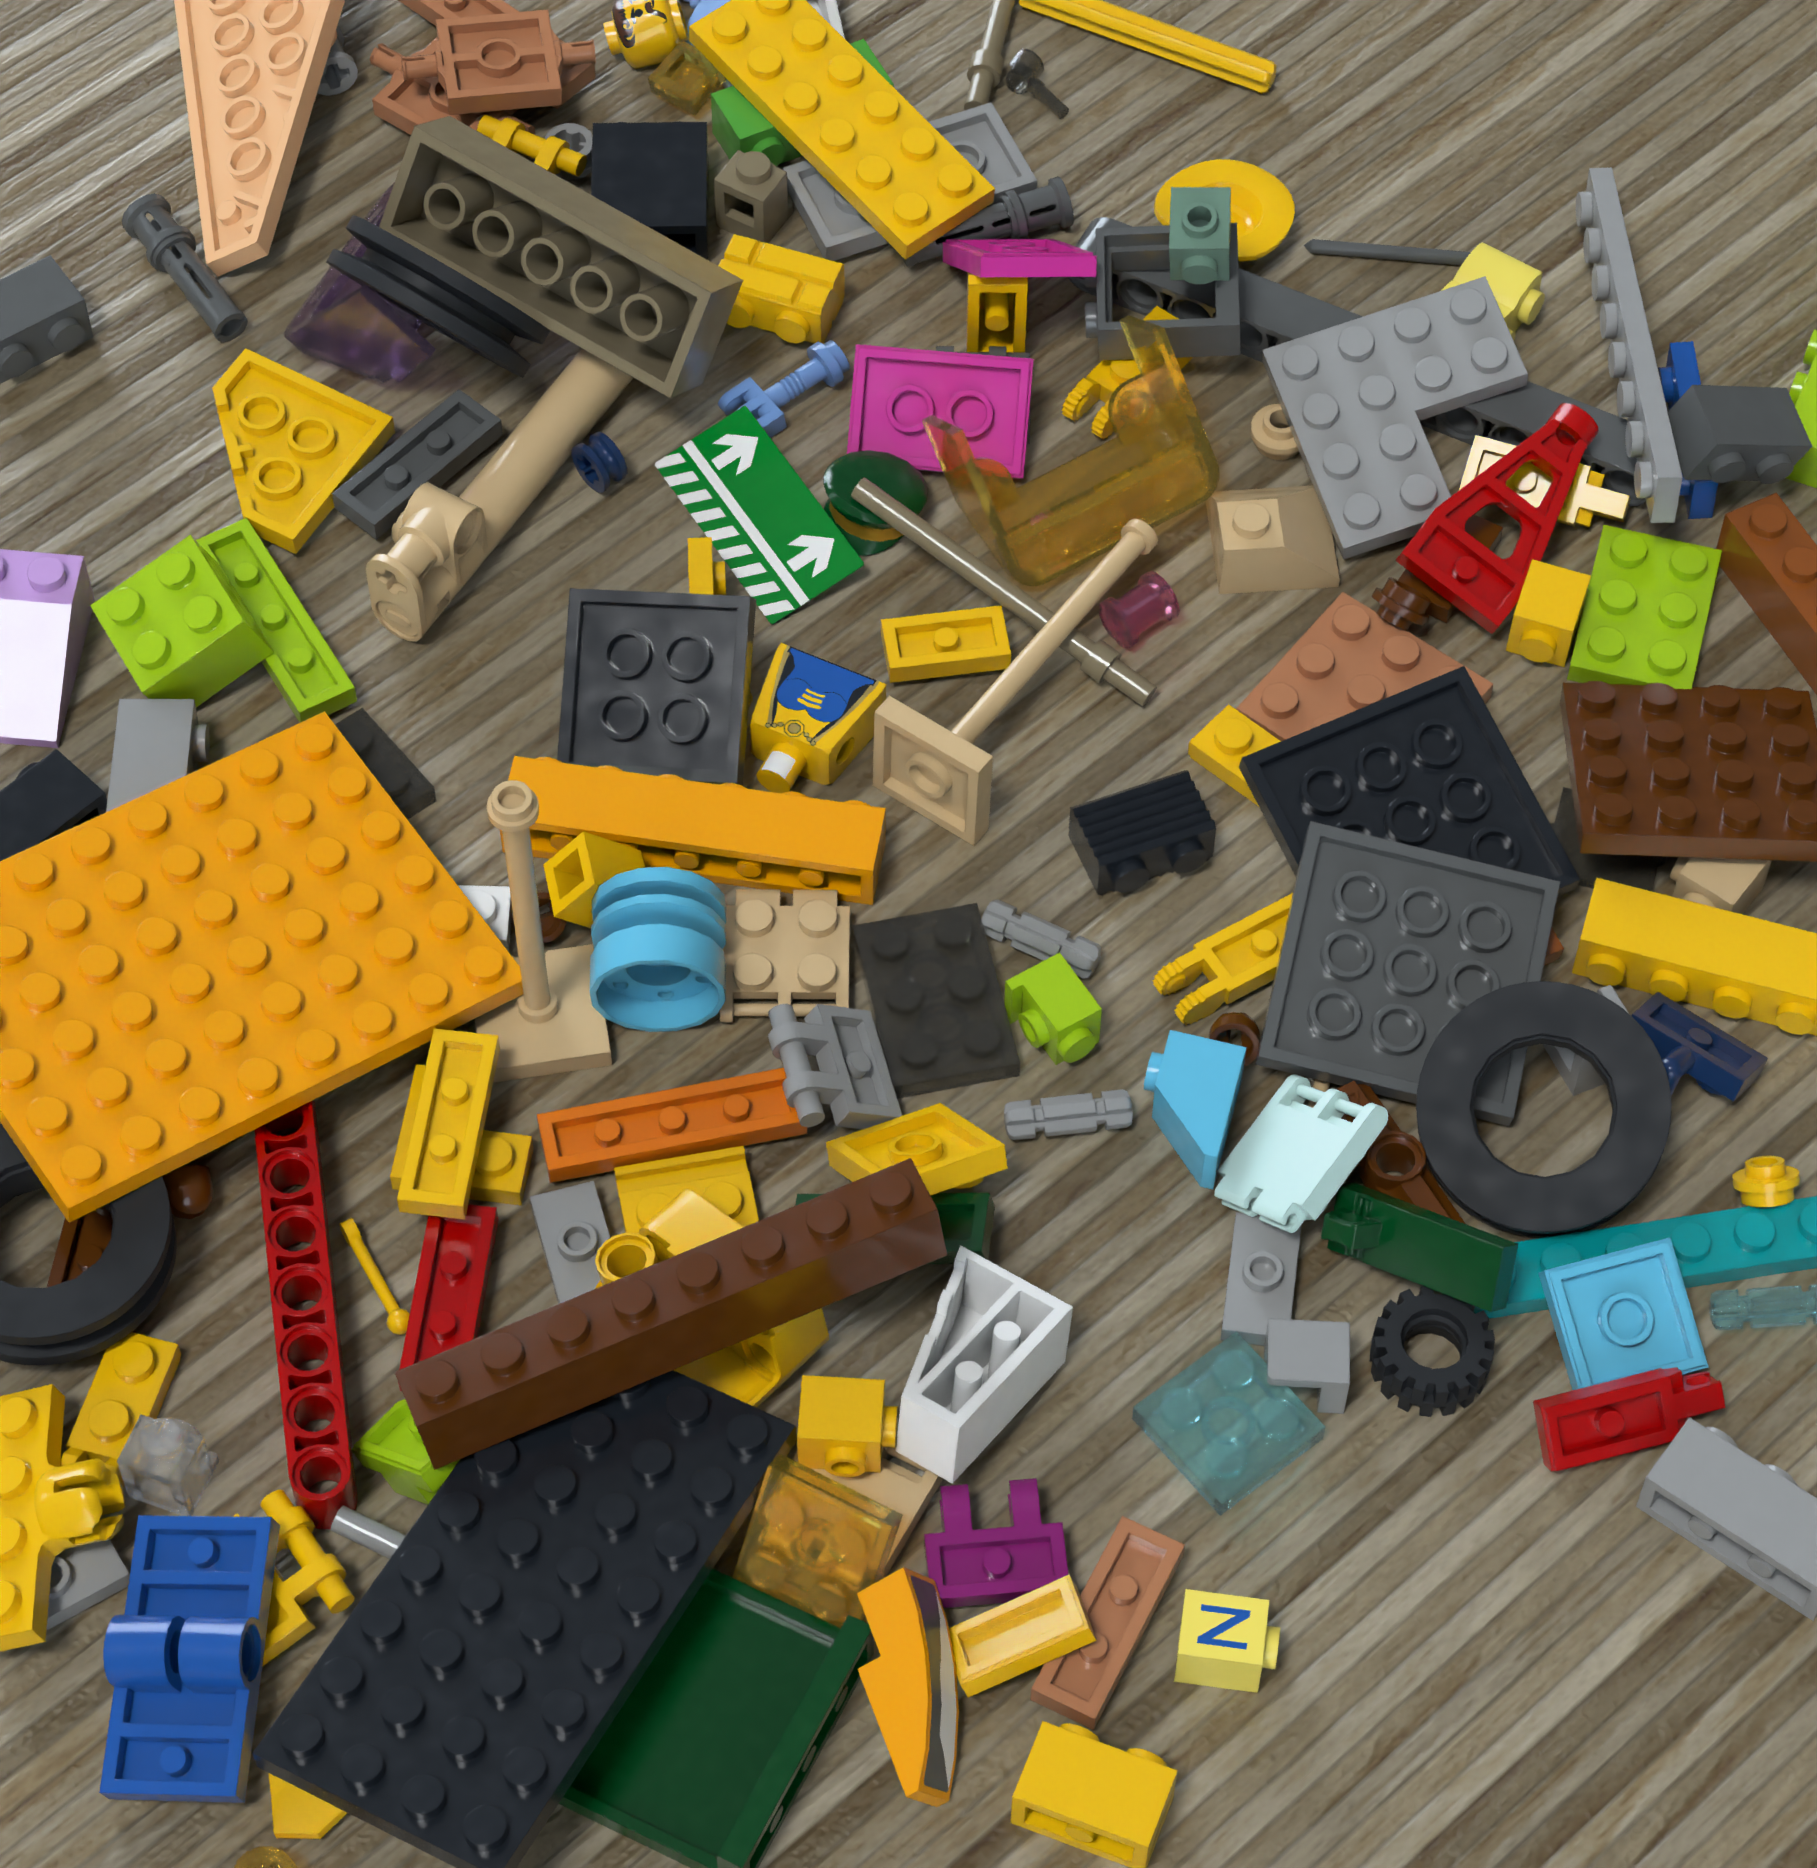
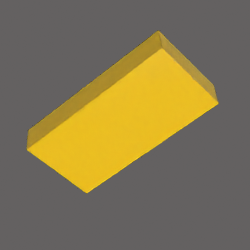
[949,1574,1097,1698]

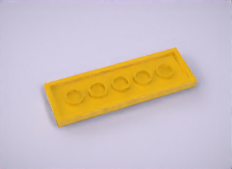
[689,0,995,260]

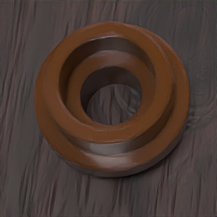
[1372,577,1431,630]

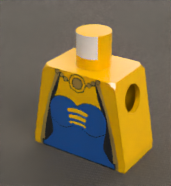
[750,643,886,793]

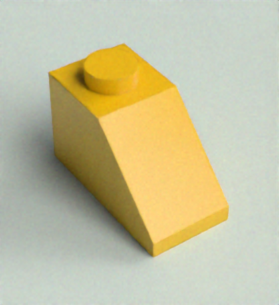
[966,273,1028,352]

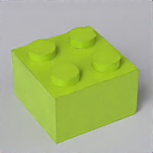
[90,535,274,707]

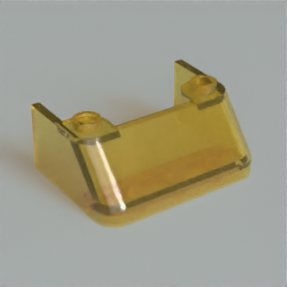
[922,315,1220,586]

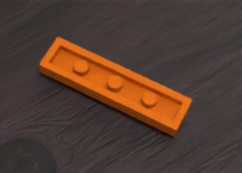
[537,1067,808,1183]

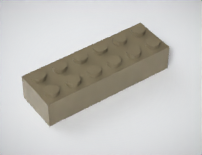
[379,116,743,398]

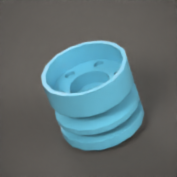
[589,867,726,1032]

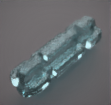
[1709,1284,1817,1330]

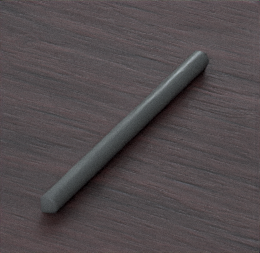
[1304,239,1471,266]

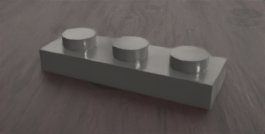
[332,389,503,540]

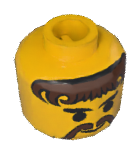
[603,0,689,69]

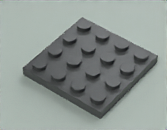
[1255,821,1560,1126]

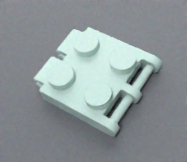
[1214,1074,1388,1233]

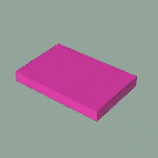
[943,239,1097,277]
[847,344,1034,479]

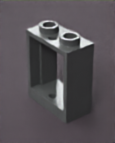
[1085,223,1241,360]

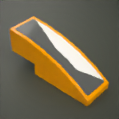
[857,1567,959,1807]

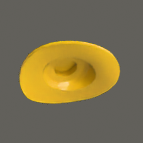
[1154,159,1295,262]

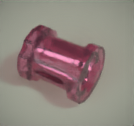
[1099,571,1180,649]

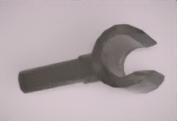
[1006,49,1069,119]

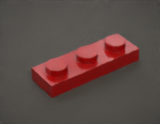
[398,1205,499,1391]

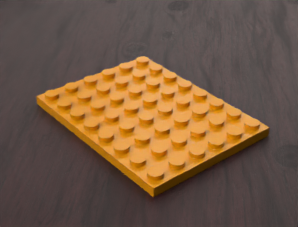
[0,711,523,1223]

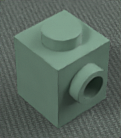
[1169,187,1231,284]

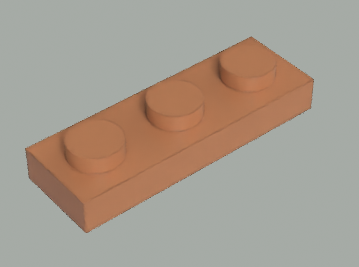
[1030,1516,1185,1730]

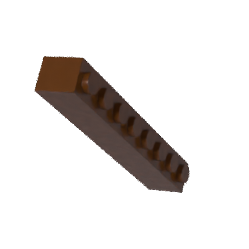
[395,1158,947,1470]

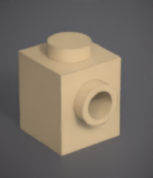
[1670,857,1772,914]

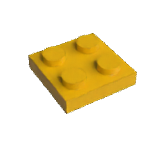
[826,1103,1008,1196]

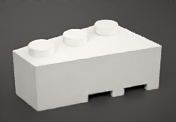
[895,1245,1073,1484]

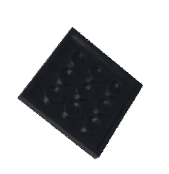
[1239,666,1580,896]

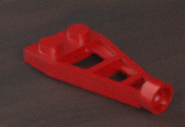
[1395,403,1599,634]

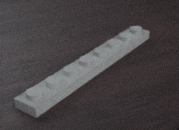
[1575,168,1683,523]

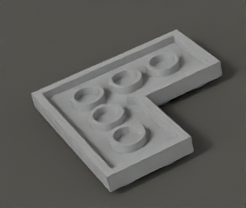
[1262,276,1528,560]

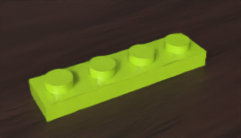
[196,517,357,723]

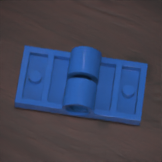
[99,1515,280,1803]

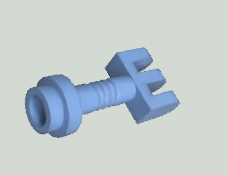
[718,340,850,438]

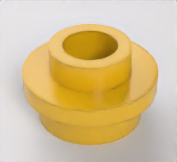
[1732,1156,1800,1207]

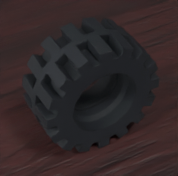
[1369,1286,1495,1417]

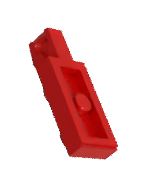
[1533,1367,1725,1471]

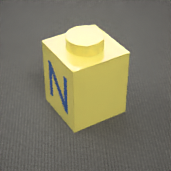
[1174,1589,1280,1693]

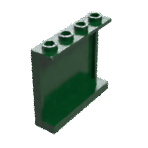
[559,1569,874,1868]

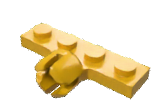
[0,1384,125,1652]

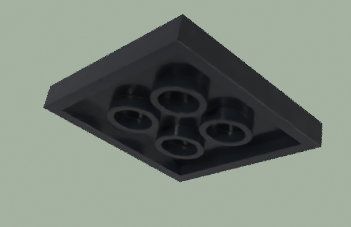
[557,588,756,786]

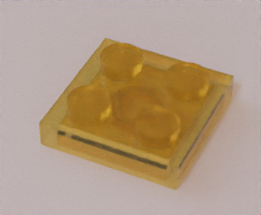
[733,1454,903,1628]

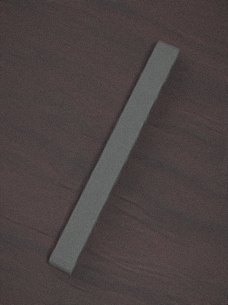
[1068,217,1646,507]

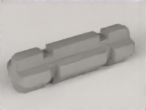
[980,900,1101,978]
[1004,1089,1133,1140]

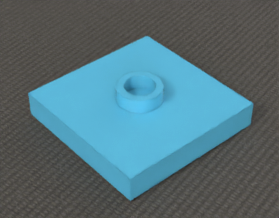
[1538,1237,1709,1391]

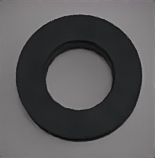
[326,215,550,378]
[1416,981,1672,1238]
[0,1123,177,1365]

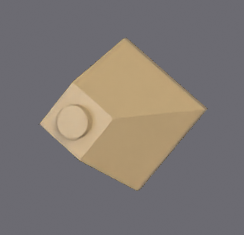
[1205,485,1340,594]

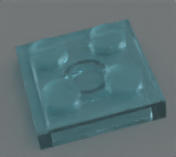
[1132,1331,1325,1516]

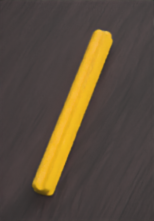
[1018,0,1277,94]

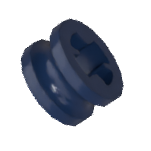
[571,432,628,493]

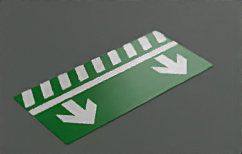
[655,406,864,624]

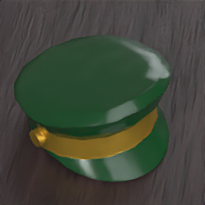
[823,450,928,556]

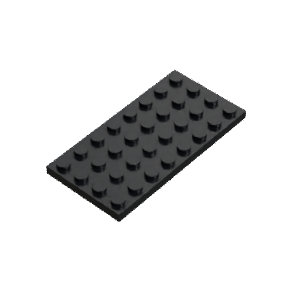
[253,1370,797,1868]

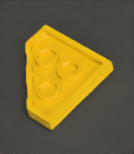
[212,348,395,554]

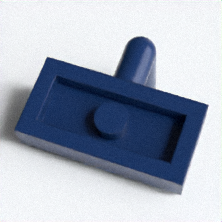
[1631,992,1768,1102]

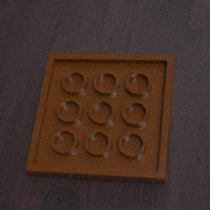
[1560,681,1817,862]

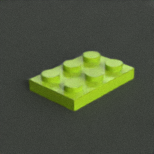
[1567,525,1722,689]

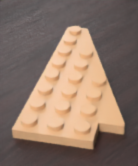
[174,0,345,277]

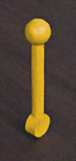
[339,1218,410,1335]

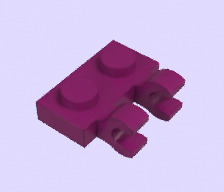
[924,1478,1069,1608]

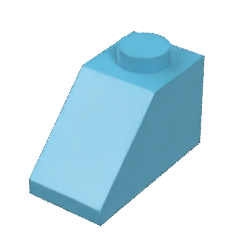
[1144,1030,1246,1190]

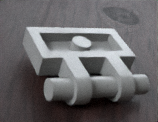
[768,1004,902,1129]

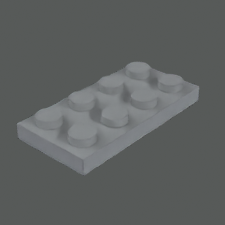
[783,102,1037,261]

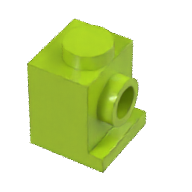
[1004,953,1102,1065]

